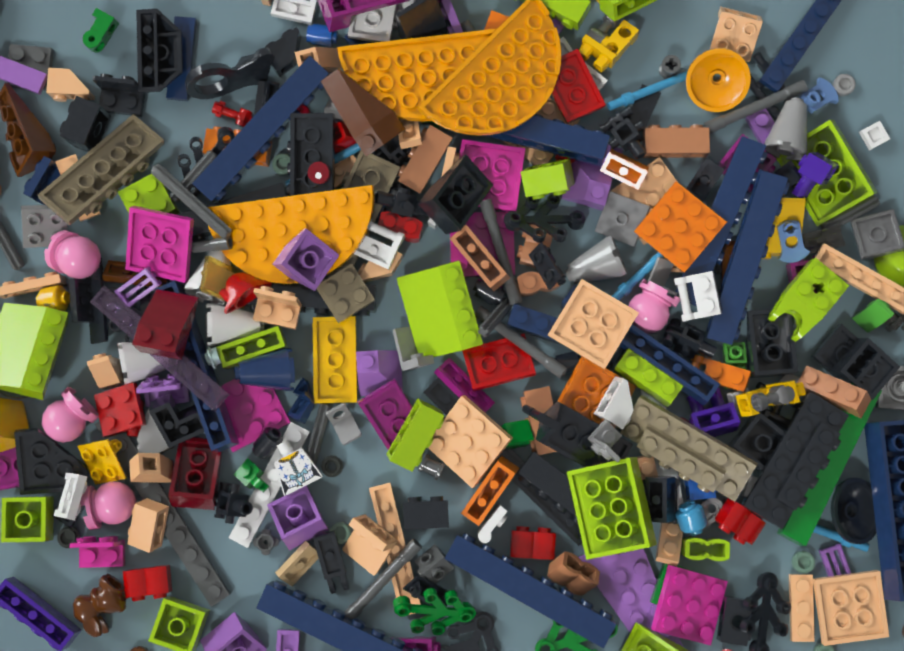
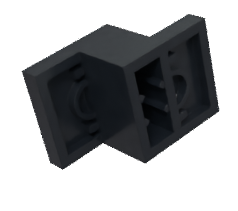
[811,324,900,400]

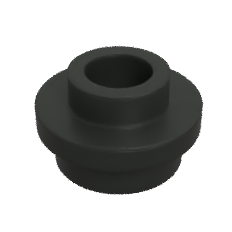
[321,455,343,477]

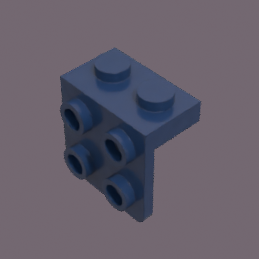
[23,156,60,205]

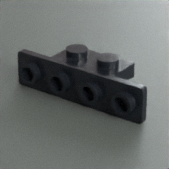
[69,257,108,344]

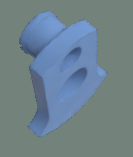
[799,77,839,114]
[777,220,810,263]

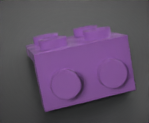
[136,373,191,407]

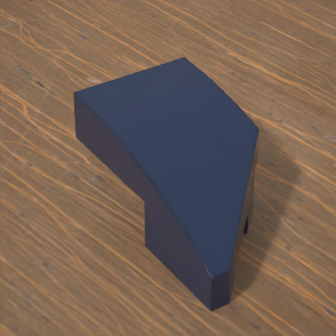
[287,377,314,424]

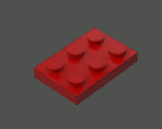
[552,48,606,124]
[462,333,536,392]

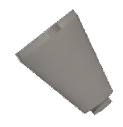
[764,98,807,160]
[565,236,627,284]

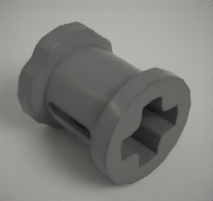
[659,55,681,79]
[418,454,445,480]

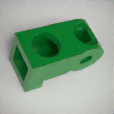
[83,8,119,53]

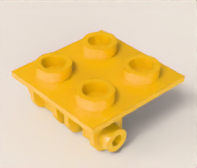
[77,439,126,485]

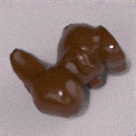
[73,574,126,637]

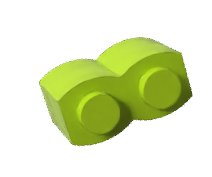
[681,537,730,561]

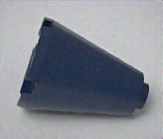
[234,348,295,391]

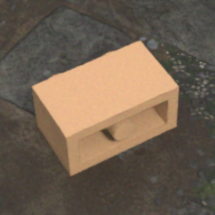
[127,498,169,553]

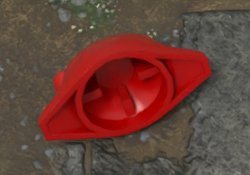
[219,273,272,314]

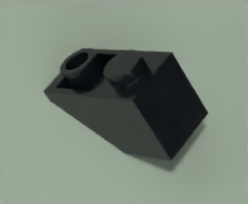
[265,27,301,78]

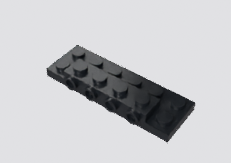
[287,113,335,196]
[742,392,849,529]

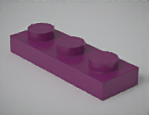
[434,358,495,413]

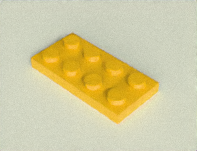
[313,316,358,404]

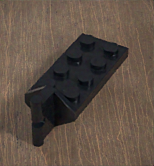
[522,401,633,467]

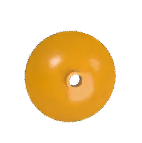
[686,48,751,112]

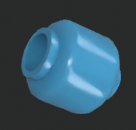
[675,501,708,536]

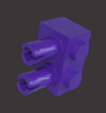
[792,152,839,198]
[686,388,740,437]

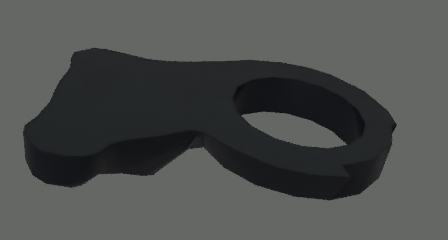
[185,48,275,99]

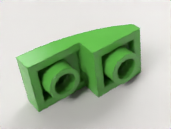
[852,299,895,333]
[723,342,748,389]

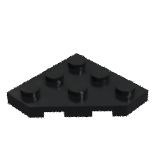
[14,428,89,495]

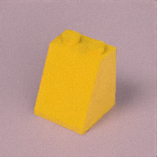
[761,198,805,260]
[0,398,30,452]

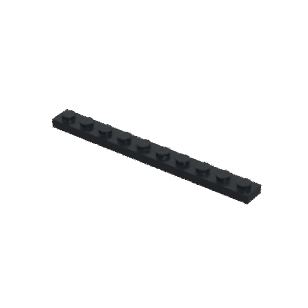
[423,377,582,546]

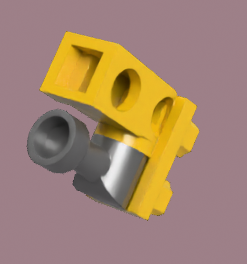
[579,14,639,73]
[735,380,806,417]

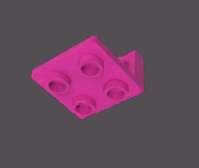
[70,536,125,568]

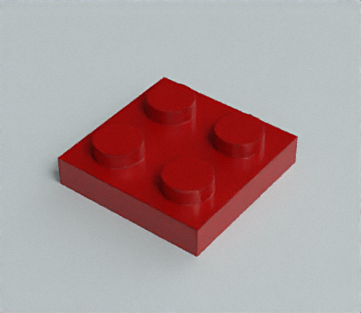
[94,382,147,437]

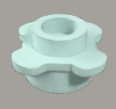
[204,346,222,369]

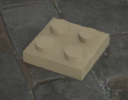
[317,263,375,323]

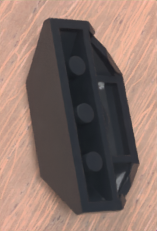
[136,9,183,93]

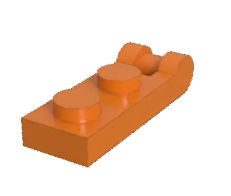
[691,355,752,393]

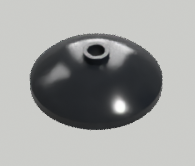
[831,478,877,544]

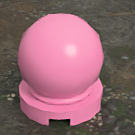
[44,230,101,279]
[629,279,680,334]
[42,387,99,443]
[80,482,136,530]

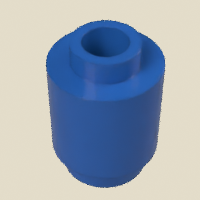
[306,24,338,48]

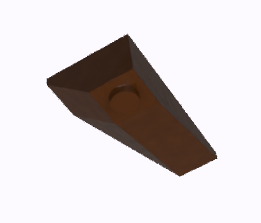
[321,68,406,157]
[0,83,56,177]

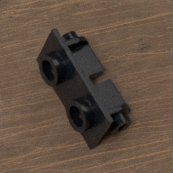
[529,242,566,290]
[403,575,449,606]

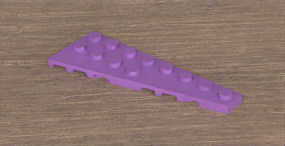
[579,549,683,647]

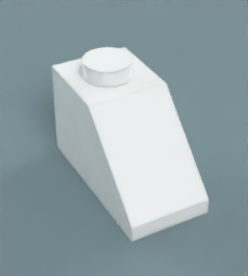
[594,376,634,430]

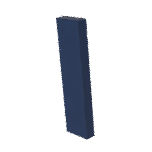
[166,16,197,101]

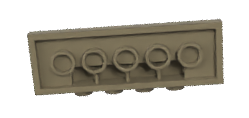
[38,114,164,225]
[326,150,400,277]
[620,395,758,502]

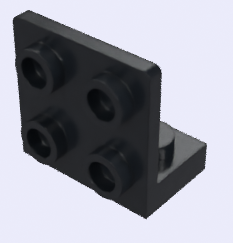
[93,74,145,117]

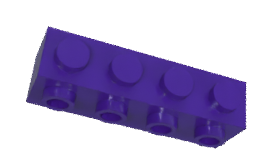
[0,577,82,651]

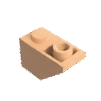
[295,47,342,73]
[46,68,95,102]
[358,241,403,283]
[87,353,124,389]
[129,453,173,483]

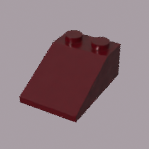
[132,289,199,360]
[169,438,222,510]

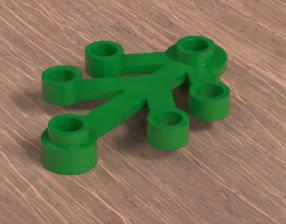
[393,588,476,636]
[535,620,618,651]

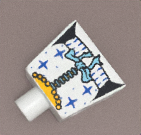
[274,440,323,496]

